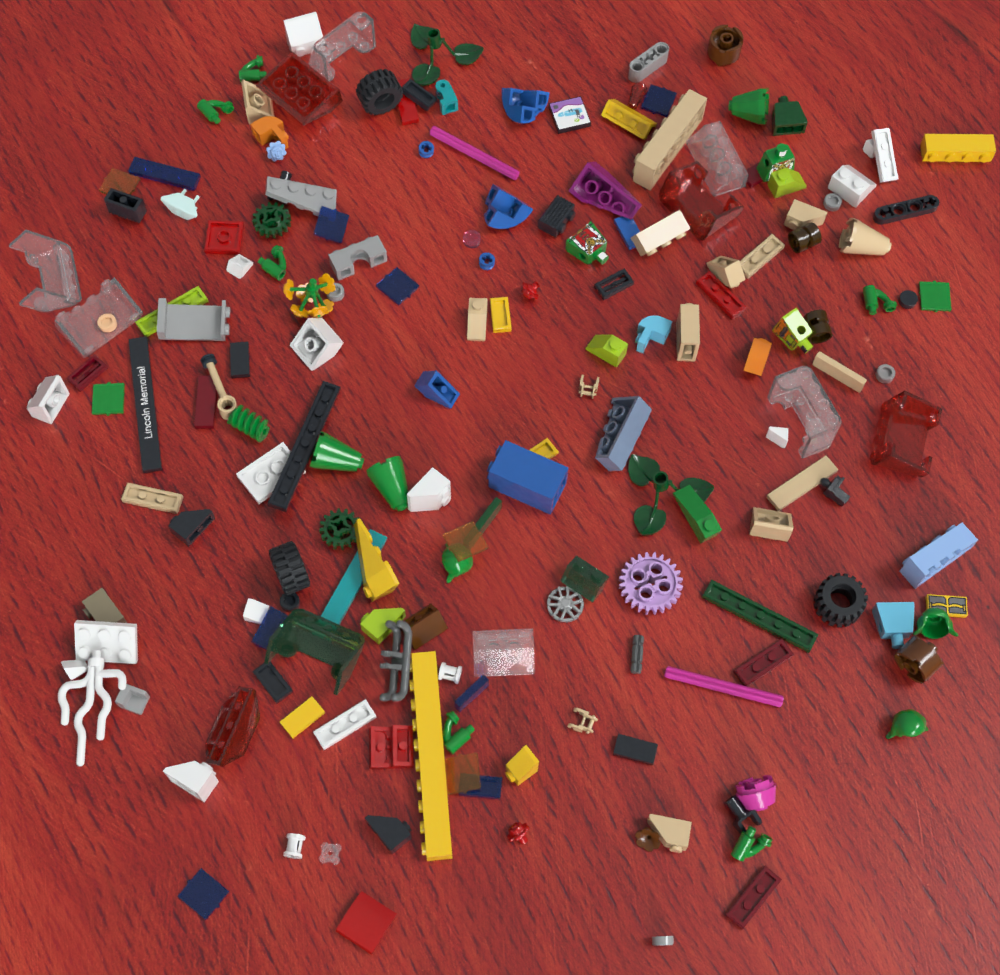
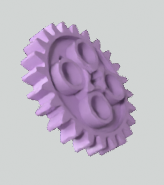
[619,552,683,615]

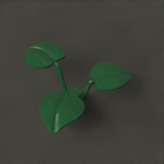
[411,23,484,86]
[628,454,714,535]

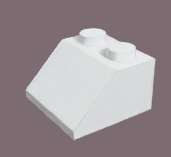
[283,12,325,58]
[828,165,877,208]
[290,318,344,371]
[27,375,70,424]
[407,467,451,512]
[163,761,219,802]

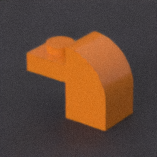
[250,116,289,149]
[743,338,772,376]

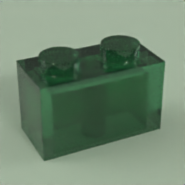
[560,555,609,603]

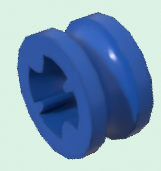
[419,141,434,158]
[479,252,495,270]

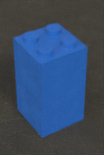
[487,440,569,515]

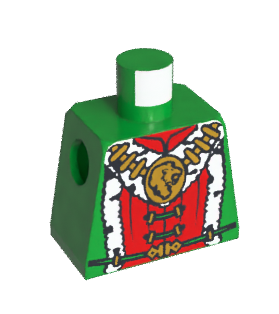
[756,143,795,182]
[565,221,609,265]

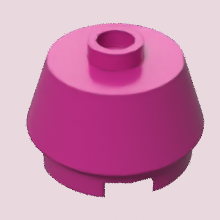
[735,775,776,811]

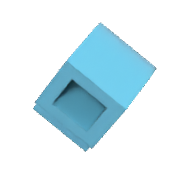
[635,316,673,353]

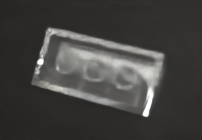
[686,121,749,197]

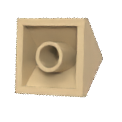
[241,80,275,124]
[749,507,793,542]

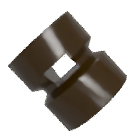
[788,222,822,253]
[804,309,833,344]

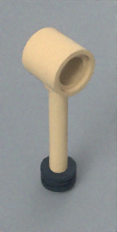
[200,354,238,420]

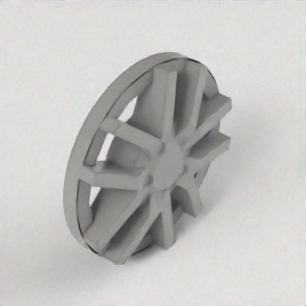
[547,586,584,622]

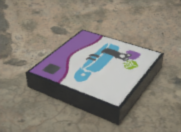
[548,96,591,134]

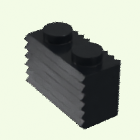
[104,188,147,223]
[538,195,576,238]

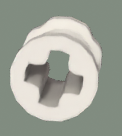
[438,662,462,684]
[283,833,306,859]

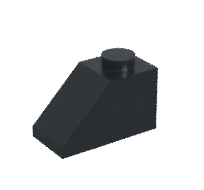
[168,509,215,546]
[365,815,412,854]

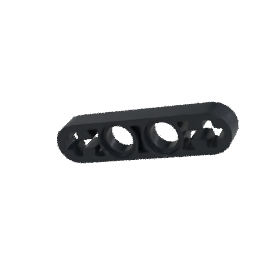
[873,195,940,225]

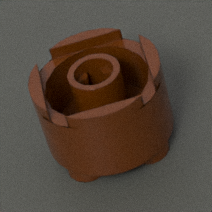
[707,25,743,66]
[894,635,944,684]

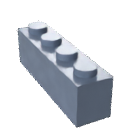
[595,396,652,471]

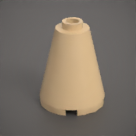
[839,218,892,255]

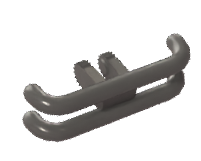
[379,620,412,702]

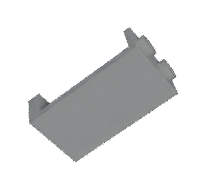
[157,298,230,341]

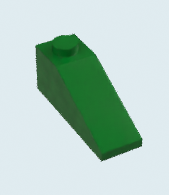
[673,485,722,544]

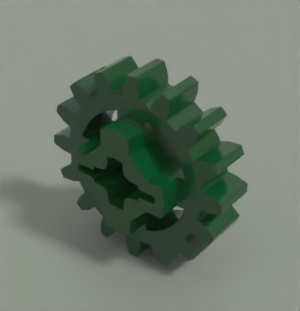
[252,202,292,239]
[319,508,359,550]

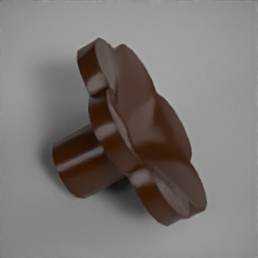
[635,827,661,852]

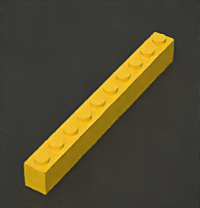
[409,651,452,861]

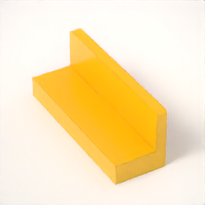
[601,99,657,140]

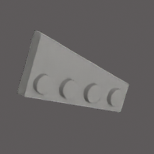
[265,176,337,223]

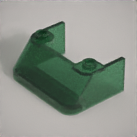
[264,609,365,695]

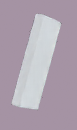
[871,128,898,183]
[313,699,377,750]

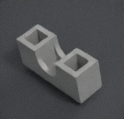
[328,235,387,281]

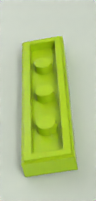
[135,286,209,337]

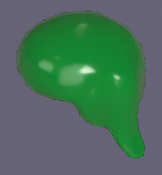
[442,543,473,583]
[913,608,958,639]
[886,709,929,739]

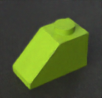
[768,168,807,198]
[586,335,628,368]
[360,608,406,645]

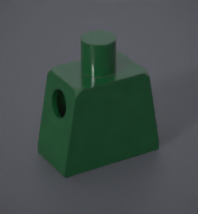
[772,96,808,136]

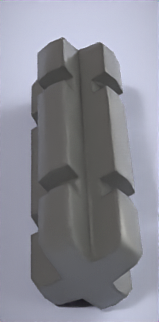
[630,635,644,674]

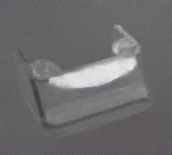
[9,229,82,312]

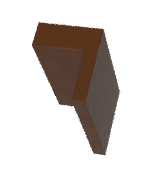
[400,604,448,650]

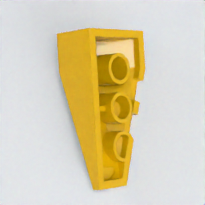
[354,518,399,602]

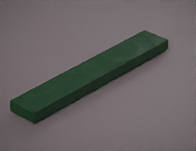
[702,579,819,653]

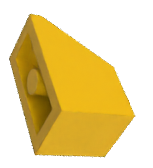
[505,745,539,786]

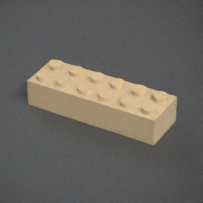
[632,89,707,191]

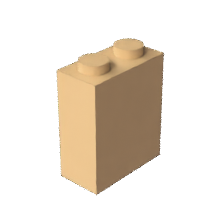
[676,303,700,361]

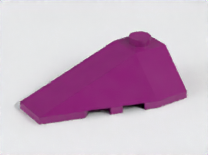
[569,161,642,219]

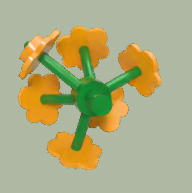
[283,273,336,318]

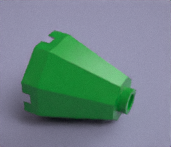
[729,88,769,124]

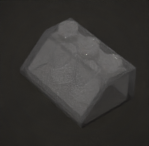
[473,628,535,677]

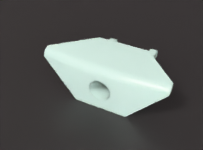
[160,189,200,220]

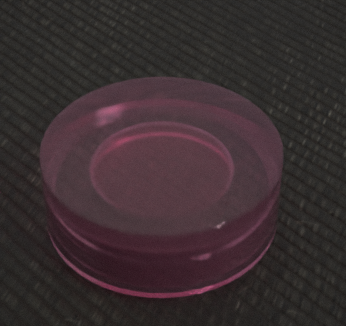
[463,230,481,248]

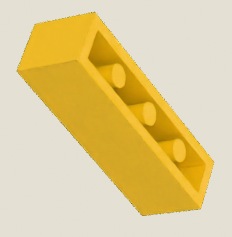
[920,134,996,163]

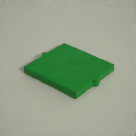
[919,280,952,312]
[92,382,125,416]

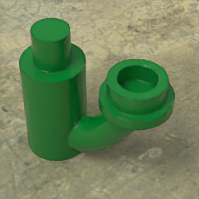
[239,55,267,83]
[197,99,234,124]
[258,245,286,281]
[863,285,897,315]
[442,711,475,755]
[731,826,773,861]

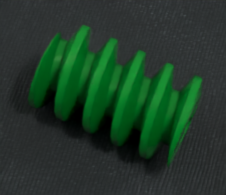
[227,405,270,442]

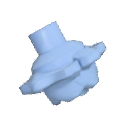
[266,141,287,162]

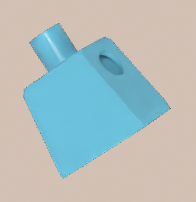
[872,602,914,649]

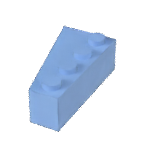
[900,523,978,589]

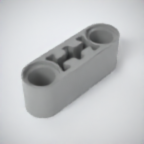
[628,42,669,83]

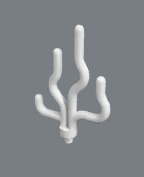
[58,650,127,766]

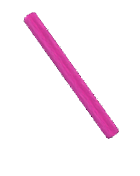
[430,126,519,180]
[664,666,784,707]

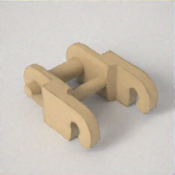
[579,374,599,399]
[567,708,598,734]

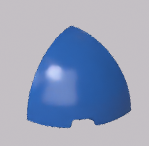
[502,88,550,123]
[484,184,533,229]

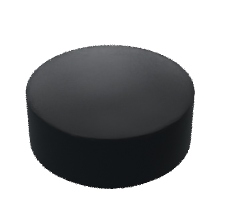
[898,290,918,309]
[280,593,300,612]

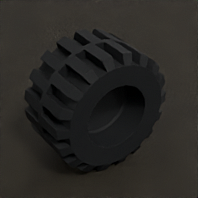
[356,69,403,115]
[269,541,310,596]
[813,573,868,628]

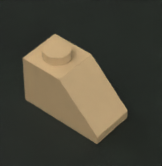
[784,199,828,230]
[706,256,746,288]
[467,298,488,341]
[647,814,692,853]

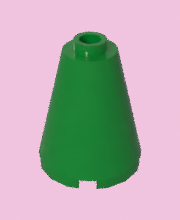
[310,431,365,472]
[366,456,408,512]

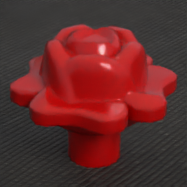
[521,281,540,299]
[507,822,530,844]

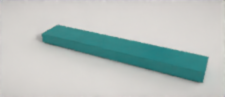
[314,529,387,639]

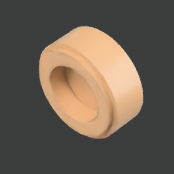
[97,314,117,333]

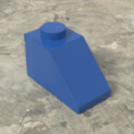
[414,370,460,409]

